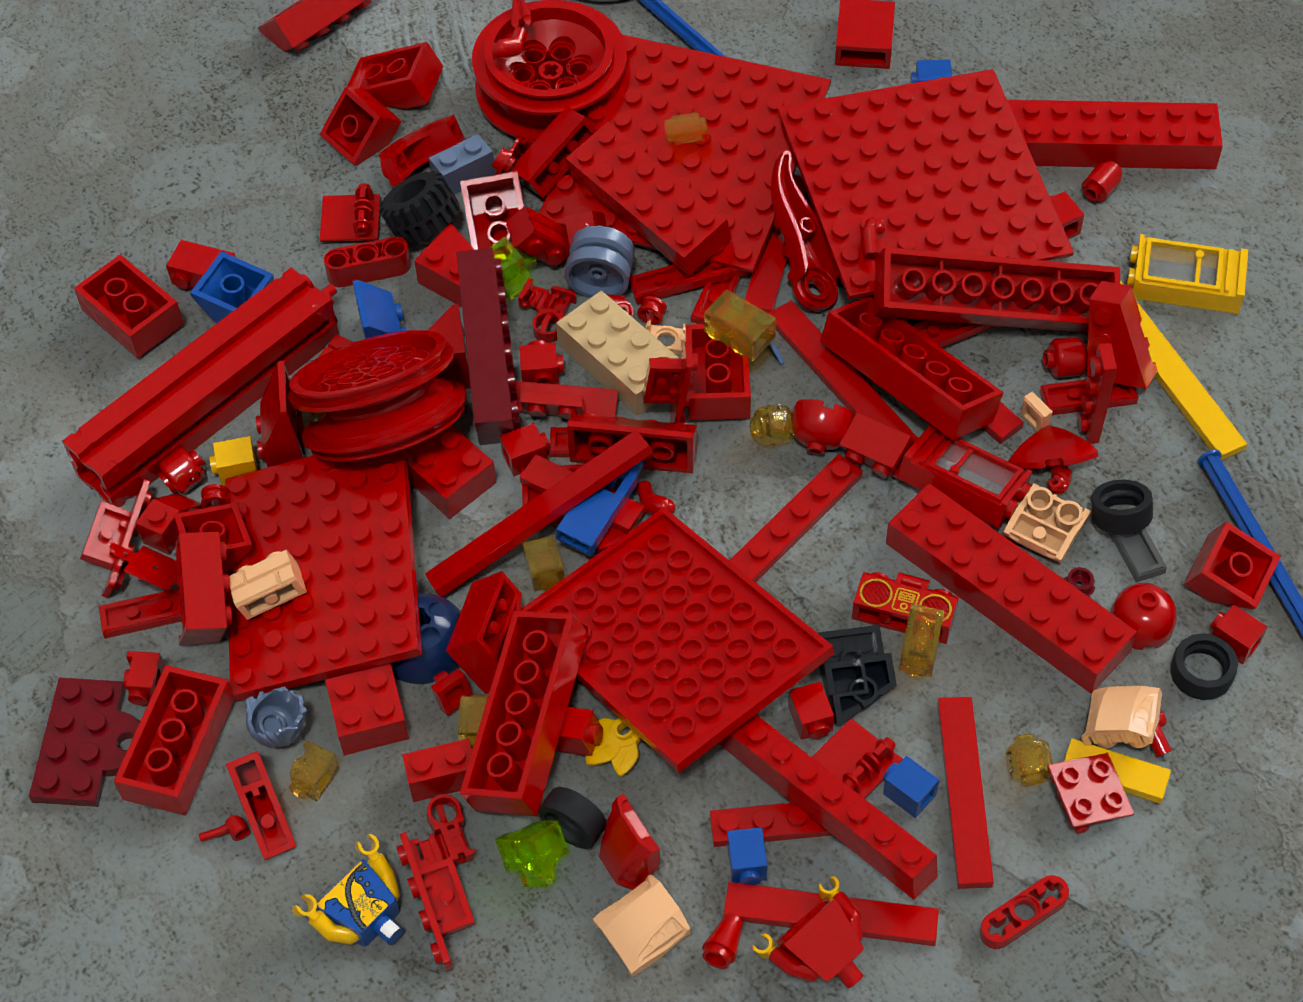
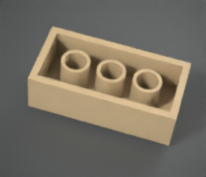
[556,290,679,416]

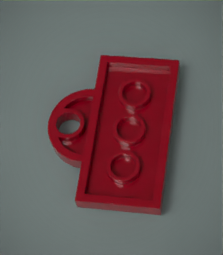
[29,677,139,807]

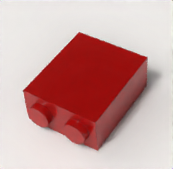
[835,0,895,69]

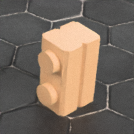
[228,550,307,620]

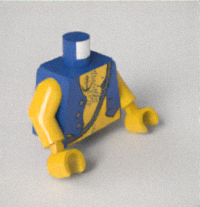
[292,834,403,946]

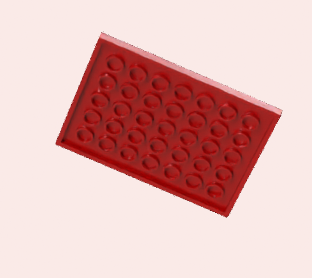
[225,448,422,702]
[520,508,834,773]

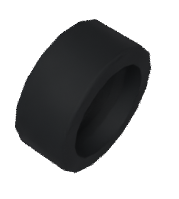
[1091,479,1153,535]
[1170,633,1238,700]
[538,786,606,849]

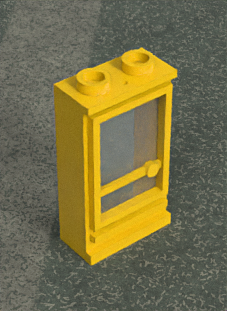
[1127,234,1249,314]

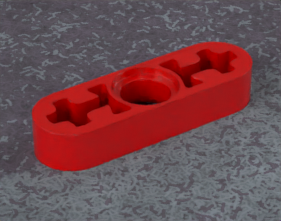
[980,875,1069,949]

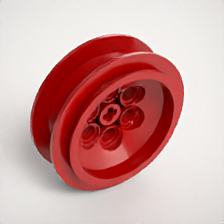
[472,0,627,140]

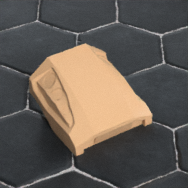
[1003,483,1091,563]
[1081,686,1162,749]
[593,874,691,977]

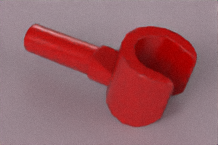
[199,815,250,842]

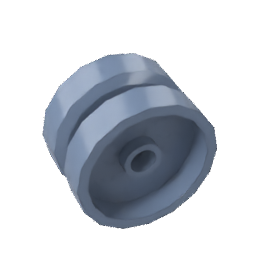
[564,225,635,298]

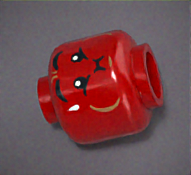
[157,448,206,494]

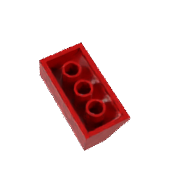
[257,0,372,52]
[567,414,697,474]

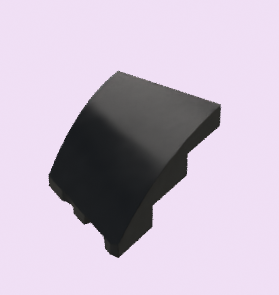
[818,625,897,726]

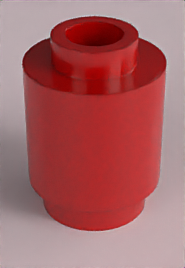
[1082,160,1123,202]

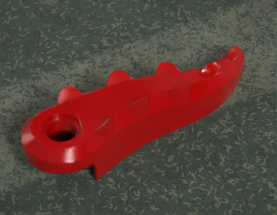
[771,150,840,312]

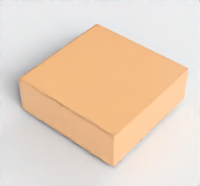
[1021,392,1053,432]

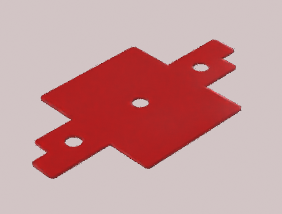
[109,543,179,591]

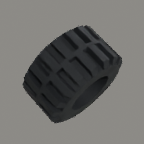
[379,171,460,244]

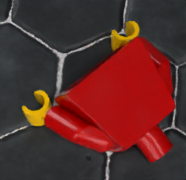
[752,876,864,988]

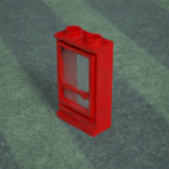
[898,424,1032,528]

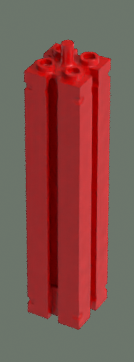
[62,267,339,508]

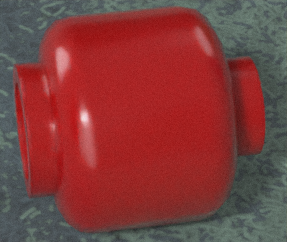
[1042,337,1088,378]

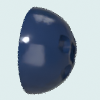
[381,593,461,684]

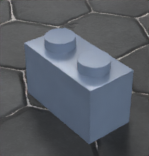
[429,134,495,195]

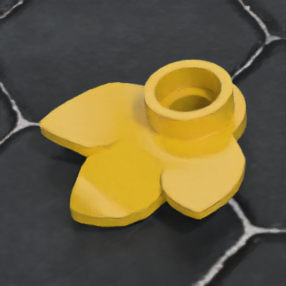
[585,718,642,777]

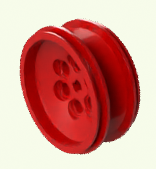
[288,330,467,462]

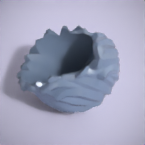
[245,687,307,748]

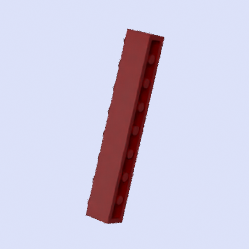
[718,715,938,900]

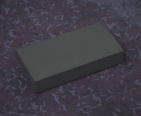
[1109,528,1167,583]

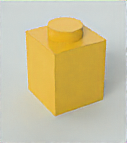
[209,436,258,485]

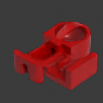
[518,278,576,343]
[409,794,475,869]

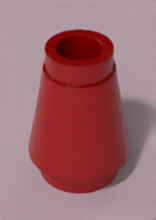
[702,913,743,969]

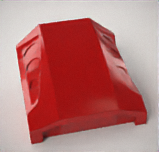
[599,794,660,890]

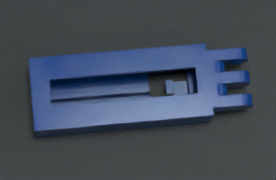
[556,461,645,556]

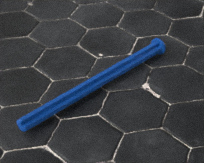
[639,0,726,57]
[1197,449,1303,638]

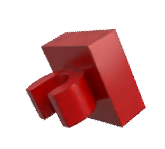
[431,669,474,716]

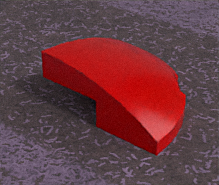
[1008,425,1099,469]

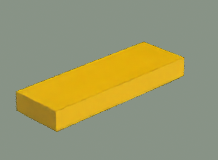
[1064,738,1171,804]

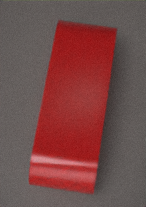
[324,237,411,288]

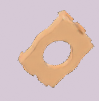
[646,320,686,355]

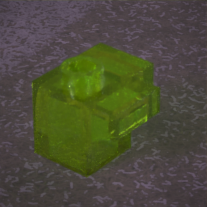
[489,237,537,300]
[495,820,569,887]

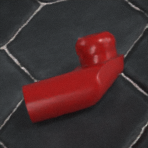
[491,27,527,58]

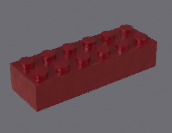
[456,248,521,445]

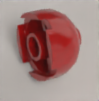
[791,399,854,455]
[1110,583,1177,650]

